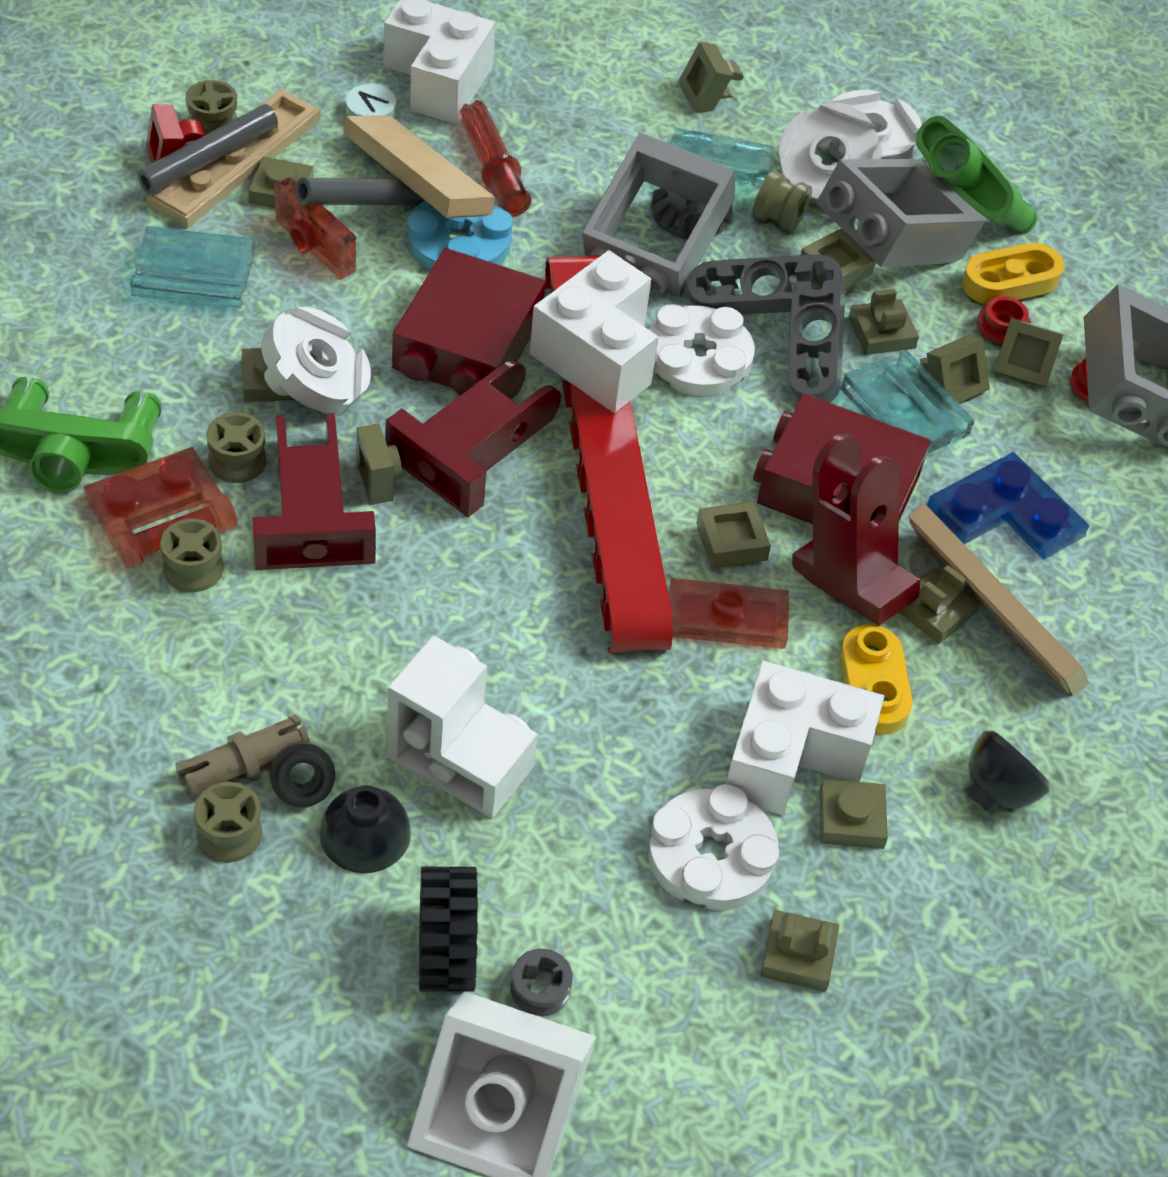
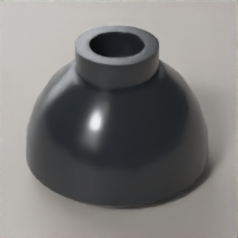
[963,731,1050,816]
[319,785,411,873]

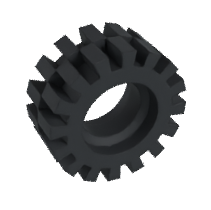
[419,866,478,992]

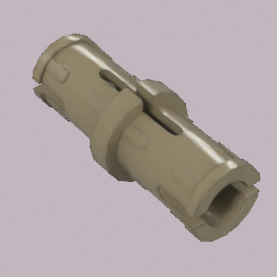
[175,714,310,801]

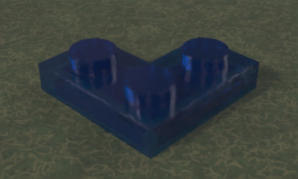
[927,451,1090,560]

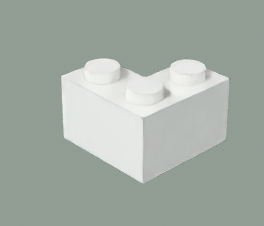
[384,0,496,124]
[529,250,659,414]
[387,635,538,819]
[726,661,885,816]

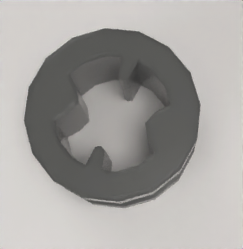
[510,948,573,1017]

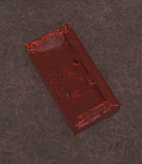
[274,177,356,280]
[668,578,789,649]

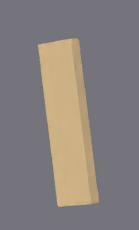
[146,89,320,229]
[343,115,495,218]
[908,503,1090,695]

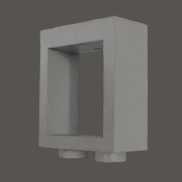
[582,132,735,297]
[816,159,985,267]
[1084,284,1168,448]

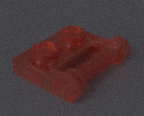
[83,447,238,569]

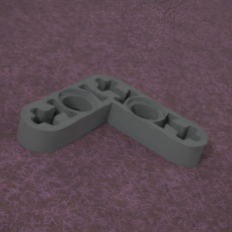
[687,254,846,402]

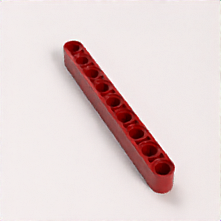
[545,255,673,653]

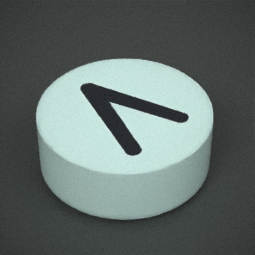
[346,84,396,119]

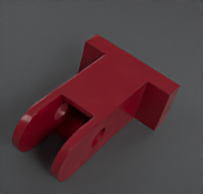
[385,360,561,518]
[252,413,376,570]
[792,433,920,626]

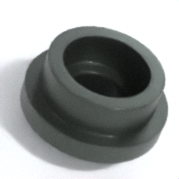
[270,742,335,807]

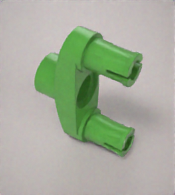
[916,116,1038,234]
[0,377,162,492]

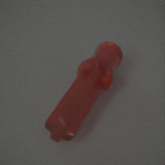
[460,100,532,217]

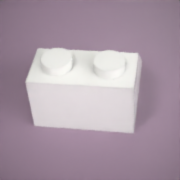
[407,991,596,1177]

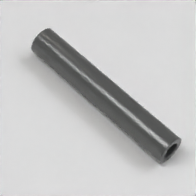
[137,104,278,195]
[295,177,425,205]

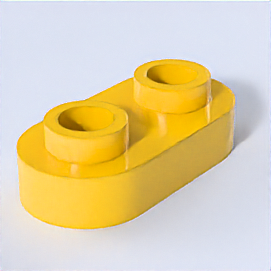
[962,243,1064,304]
[840,624,913,734]

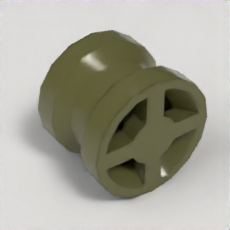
[185,80,238,135]
[752,170,812,234]
[206,412,267,483]
[160,518,224,593]
[193,781,262,863]

